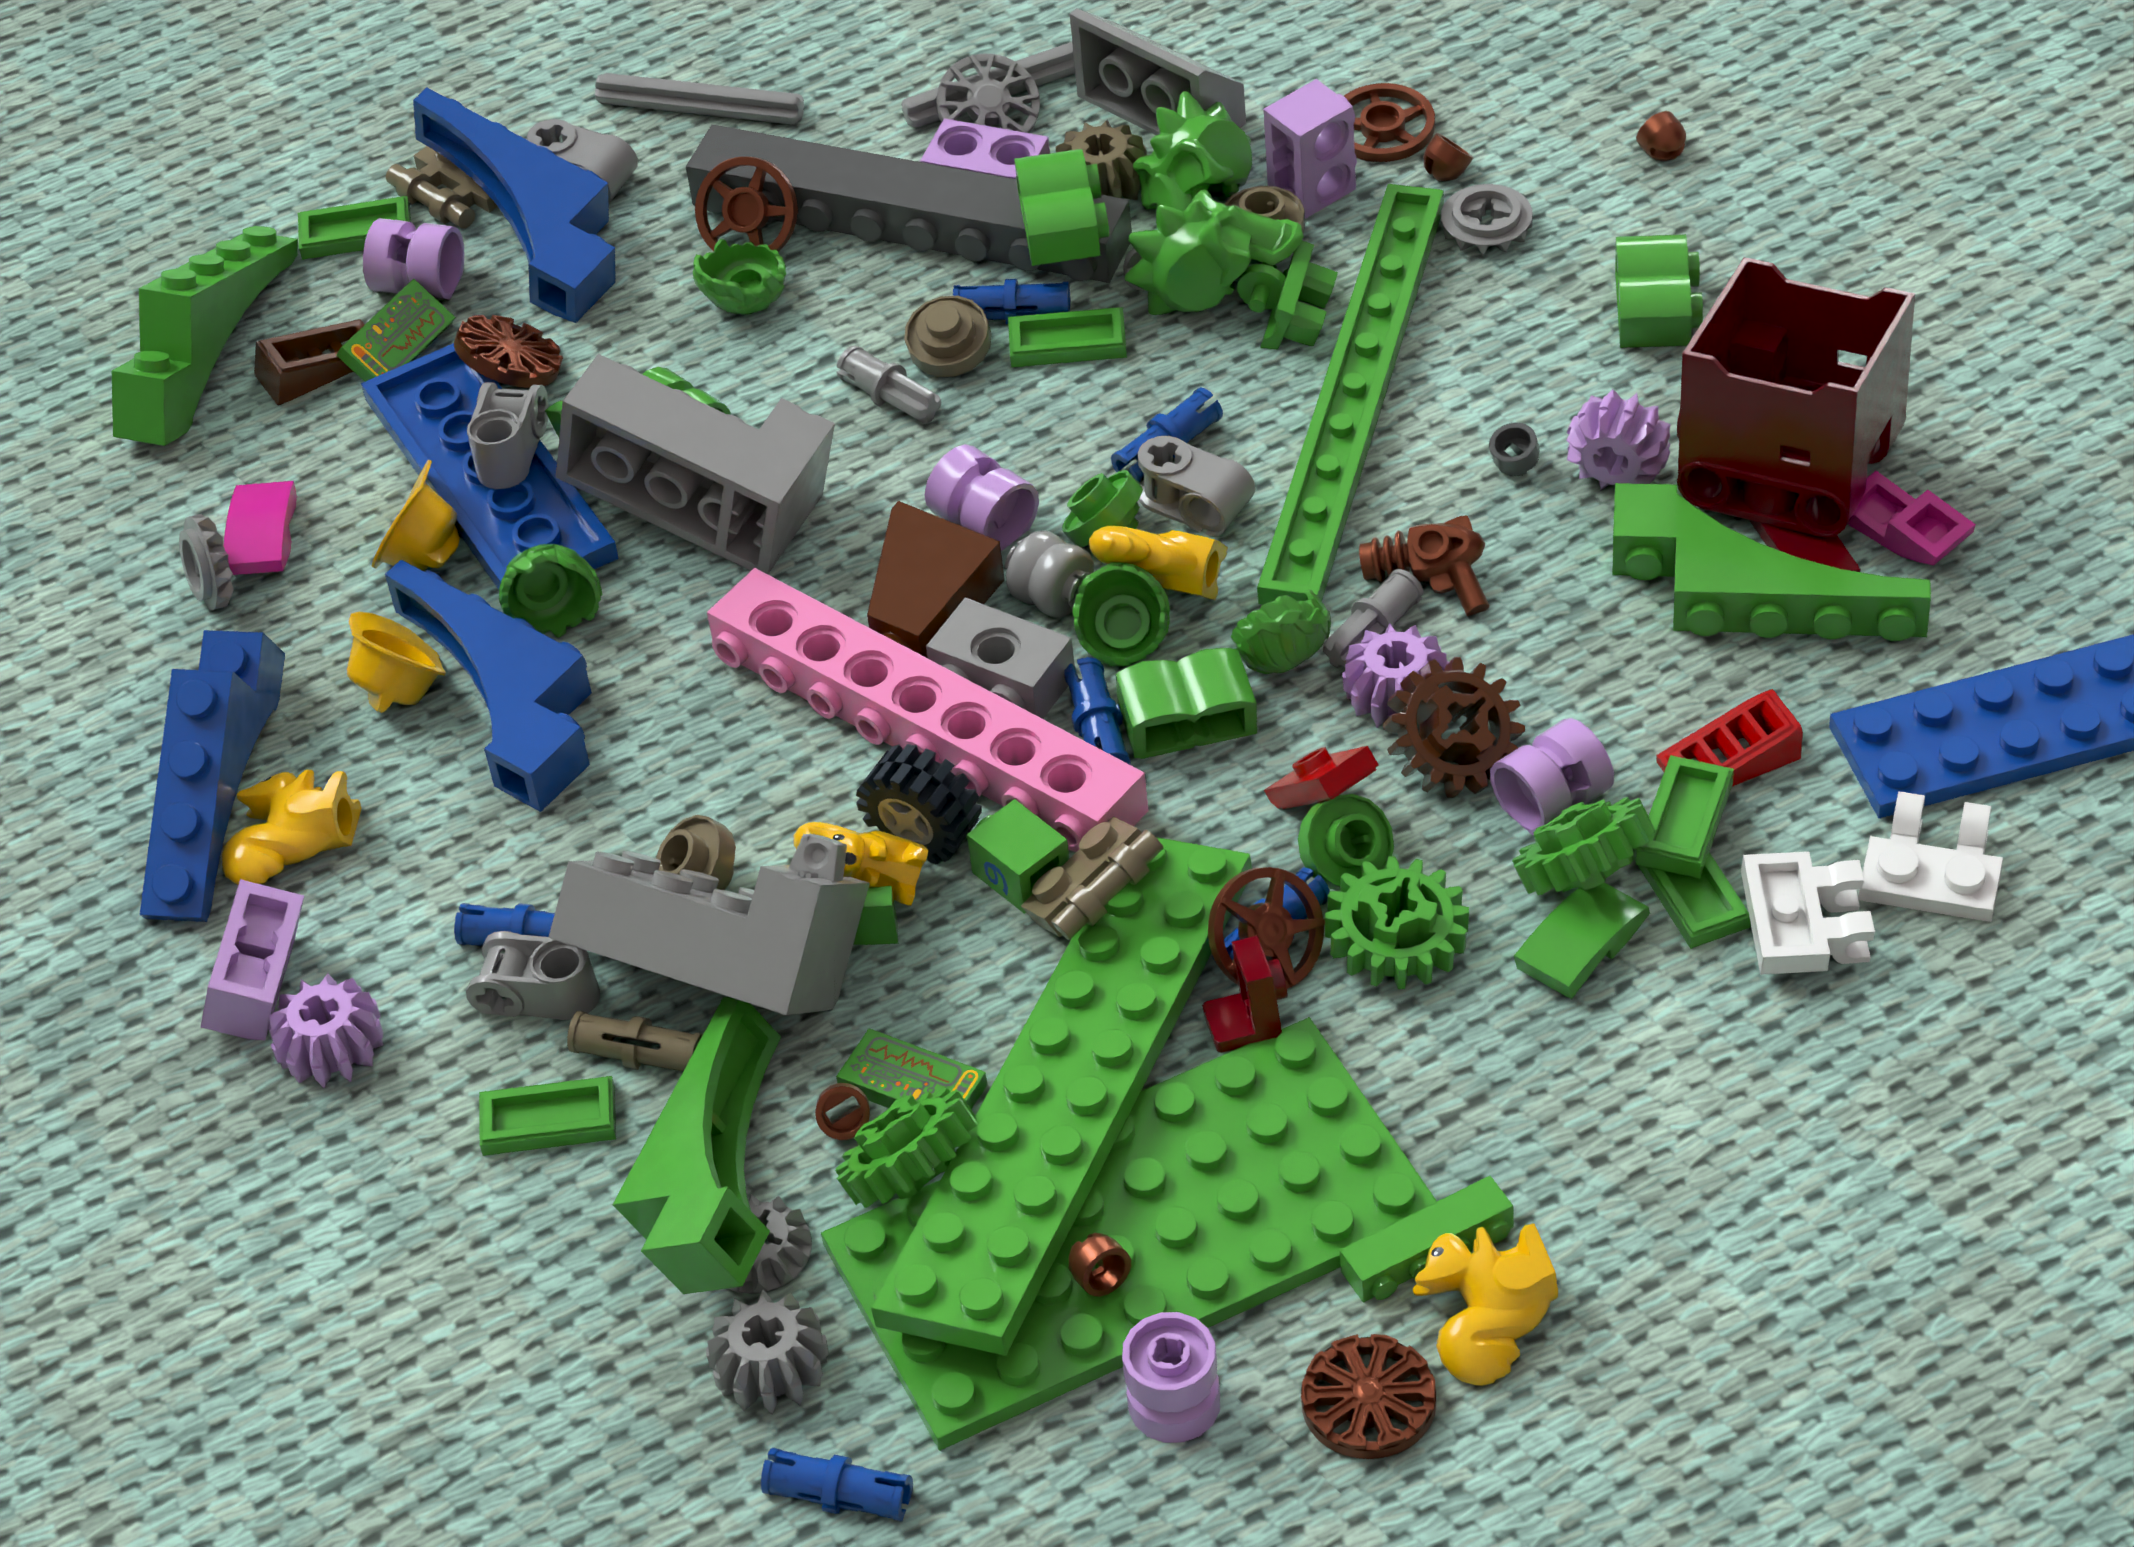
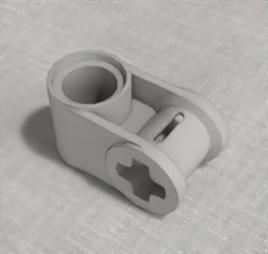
[527,119,638,203]
[467,382,549,489]
[1138,436,1256,537]
[466,931,600,1020]

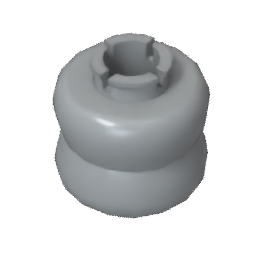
[1005,531,1094,618]

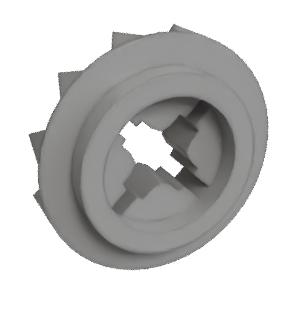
[1441,184,1533,255]
[179,514,233,610]
[728,1194,812,1294]

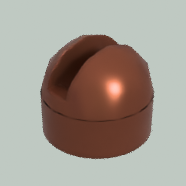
[1636,111,1686,161]
[1423,133,1473,181]
[815,1083,870,1140]
[1069,1233,1131,1296]

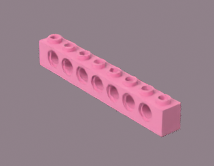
[707,568,1148,852]

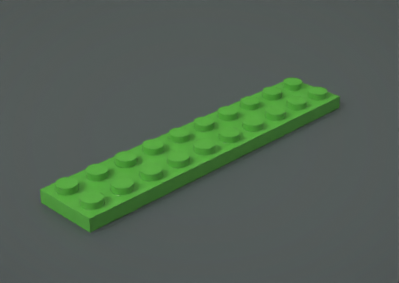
[871,837,1252,1356]

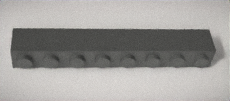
[686,124,1132,283]

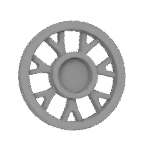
[936,54,1040,133]

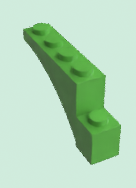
[111,226,298,446]
[1612,483,1931,641]
[612,996,781,1294]

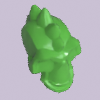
[1133,91,1252,212]
[1124,190,1304,315]

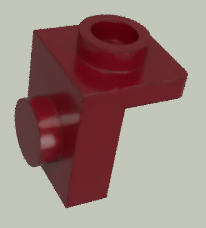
[1202,936,1288,1053]

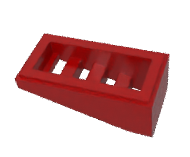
[1656,689,1803,787]

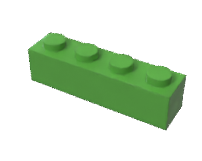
[1340,1176,1514,1303]

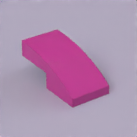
[1848,471,1976,565]
[224,481,297,575]

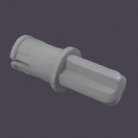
[836,345,941,423]
[1323,569,1423,668]

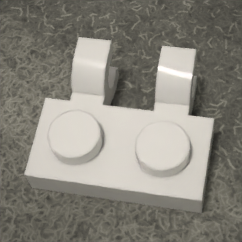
[1858,791,2003,922]
[1741,852,1875,975]

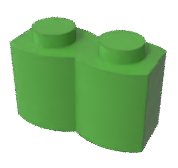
[1014,149,1109,266]
[1615,234,1703,348]
[1116,648,1257,759]

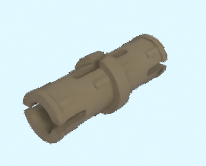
[567,1011,703,1071]

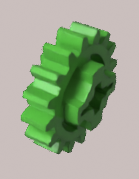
[1512,797,1655,895]
[1324,856,1469,989]
[835,1087,978,1208]

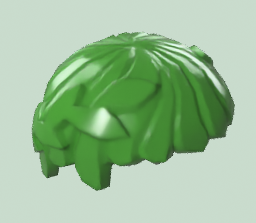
[693,239,786,315]
[499,544,603,638]
[1073,562,1170,667]
[1231,590,1331,674]

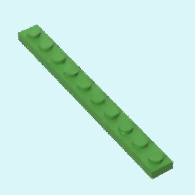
[1257,184,1444,605]

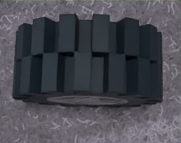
[856,744,982,864]

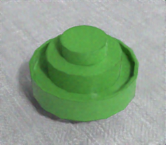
[1062,470,1143,547]
[1298,794,1394,891]

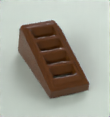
[254,319,365,405]

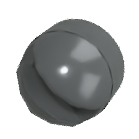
[1489,423,1540,476]

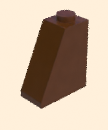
[867,501,1005,658]

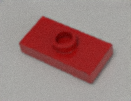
[1264,746,1379,809]

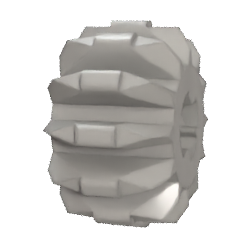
[706,1289,829,1414]

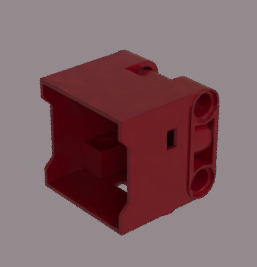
[1677,257,1915,537]

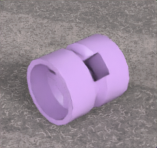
[363,218,464,300]
[924,444,1039,551]
[1490,718,1614,835]
[1122,1312,1220,1443]

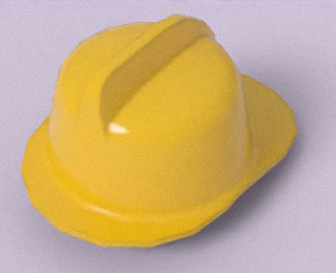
[372,460,460,571]
[347,611,446,713]

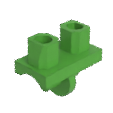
[1237,240,1338,350]

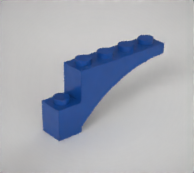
[413,87,616,323]
[385,560,592,812]
[140,630,285,922]

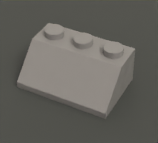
[1069,8,1246,135]

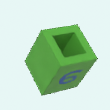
[967,799,1070,914]

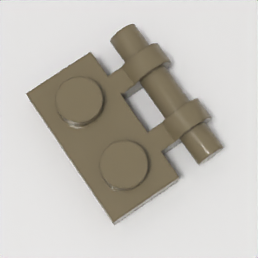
[386,146,498,229]
[1021,817,1164,940]

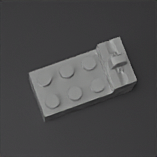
[556,354,835,574]
[548,834,869,1015]

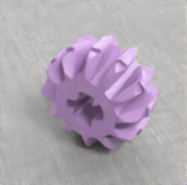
[1567,389,1671,491]
[1342,623,1449,728]
[268,973,383,1088]

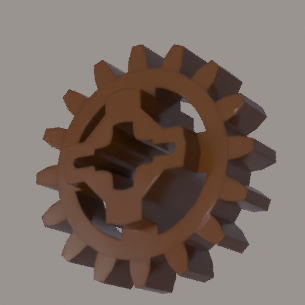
[1383,657,1525,798]

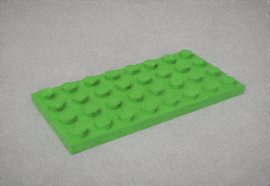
[821,1017,1437,1451]

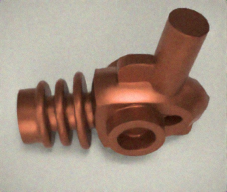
[1359,515,1489,616]

